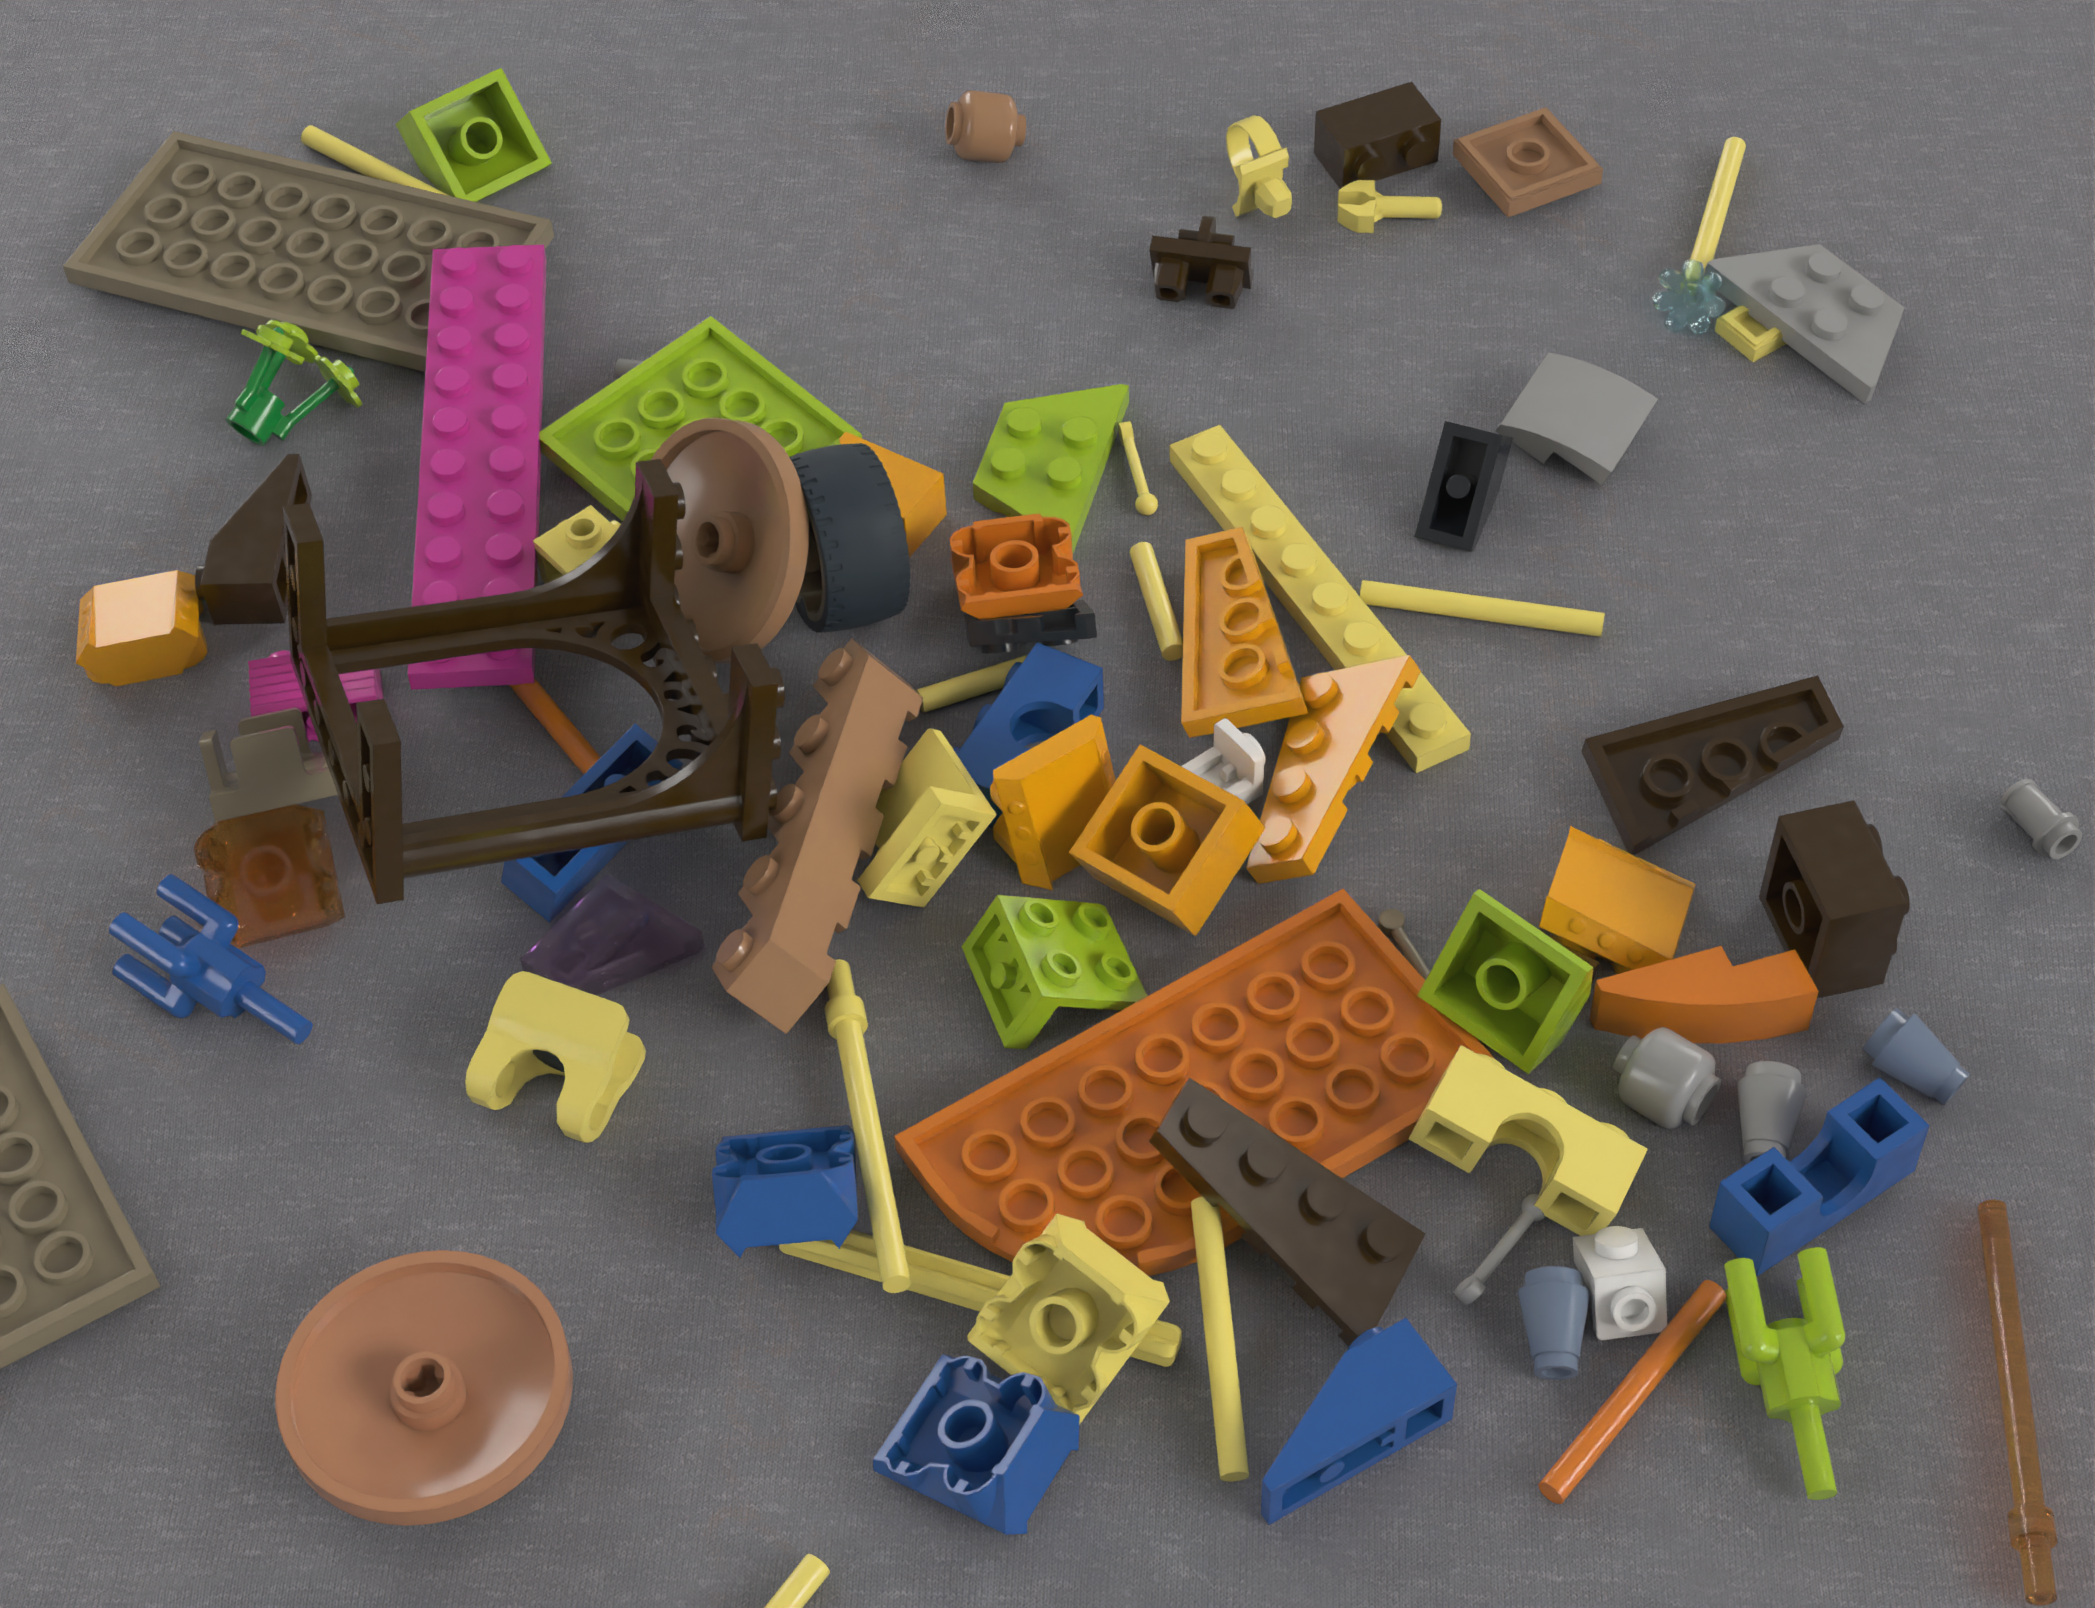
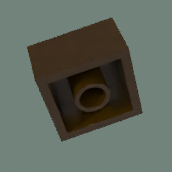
[1759,800,1910,998]

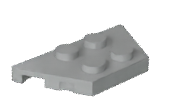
[1702,244,1905,404]

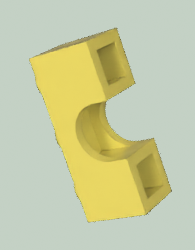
[1409,1045,1648,1236]

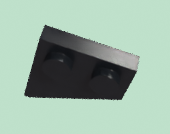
[964,600,1097,654]

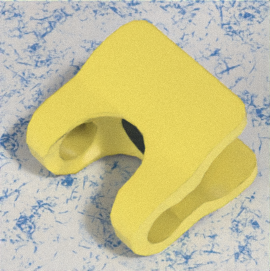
[465,971,646,1143]

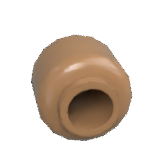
[945,90,1026,163]

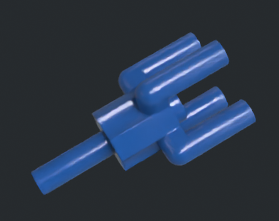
[109,874,313,1044]

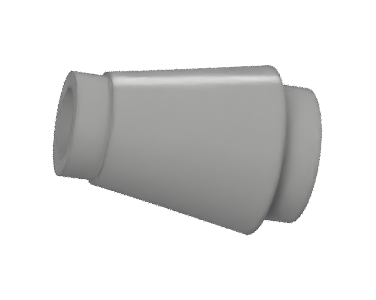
[1737,1061,1807,1164]

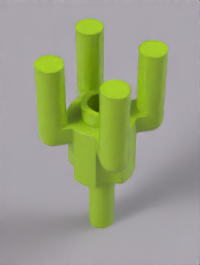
[1724,1247,1845,1500]

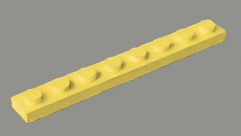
[1170,425,1471,773]

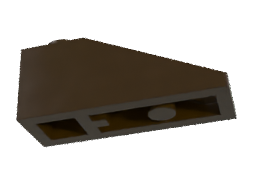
[195,454,312,625]

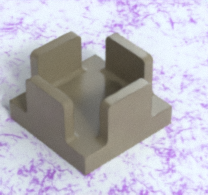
[199,707,338,822]

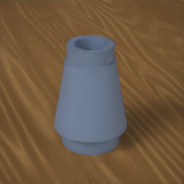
[1862,1008,1970,1105]
[1518,1266,1590,1380]

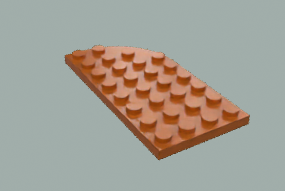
[894,888,1495,1276]

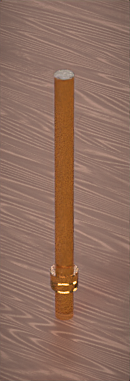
[1977,1199,2058,1605]

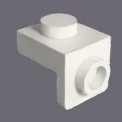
[1181,718,1265,804]
[1573,1226,1667,1340]

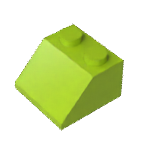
[395,68,552,202]
[1417,889,1593,1074]

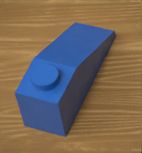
[1261,1318,1457,1525]

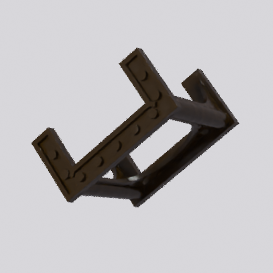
[283,459,785,904]

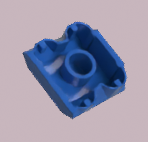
[712,1125,858,1258]
[873,1354,1080,1535]

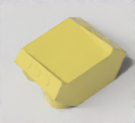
[967,1214,1170,1425]

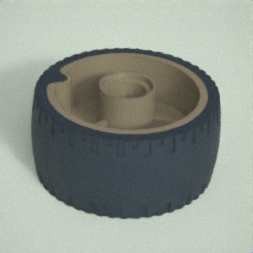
[790,443,910,633]

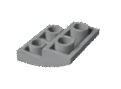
[1496,352,1658,485]

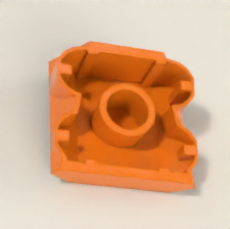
[949,513,1083,620]

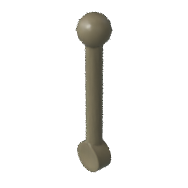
[1378,909,1430,980]

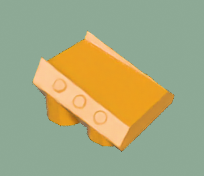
[76,570,208,687]
[990,715,1116,891]
[1539,826,1696,974]

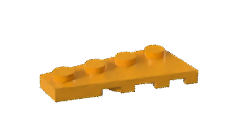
[1181,527,1308,738]
[1246,655,1421,884]

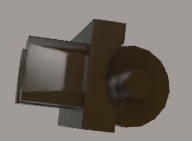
[1149,215,1254,309]

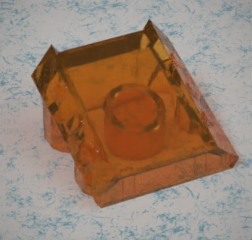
[194,804,345,948]

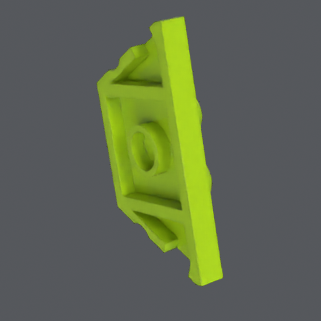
[972,384,1129,553]

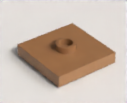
[1453,107,1603,217]

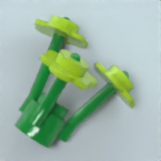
[225,320,363,446]

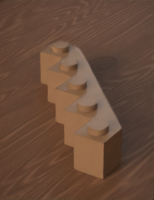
[711,638,923,1034]

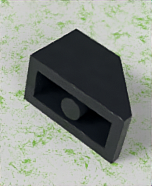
[1414,421,1513,552]

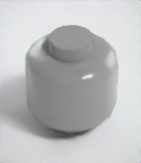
[1613,1027,1721,1130]

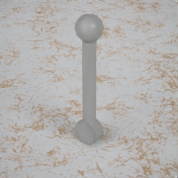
[1454,1194,1546,1305]

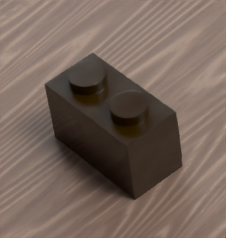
[1314,82,1441,189]

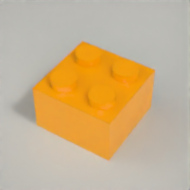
[1069,744,1266,937]

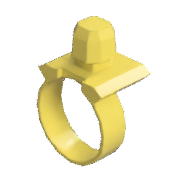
[1226,115,1292,218]

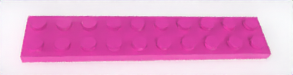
[408,244,546,690]

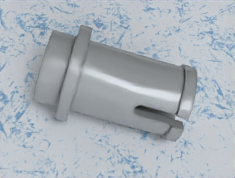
[2000,779,2082,859]

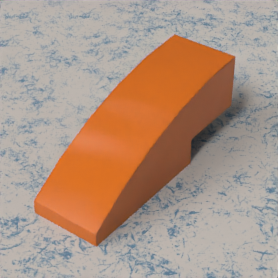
[1589,946,1819,1043]

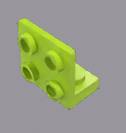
[961,895,1147,1049]

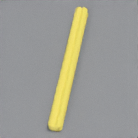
[779,1230,1182,1367]

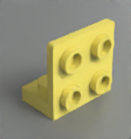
[857,728,997,908]

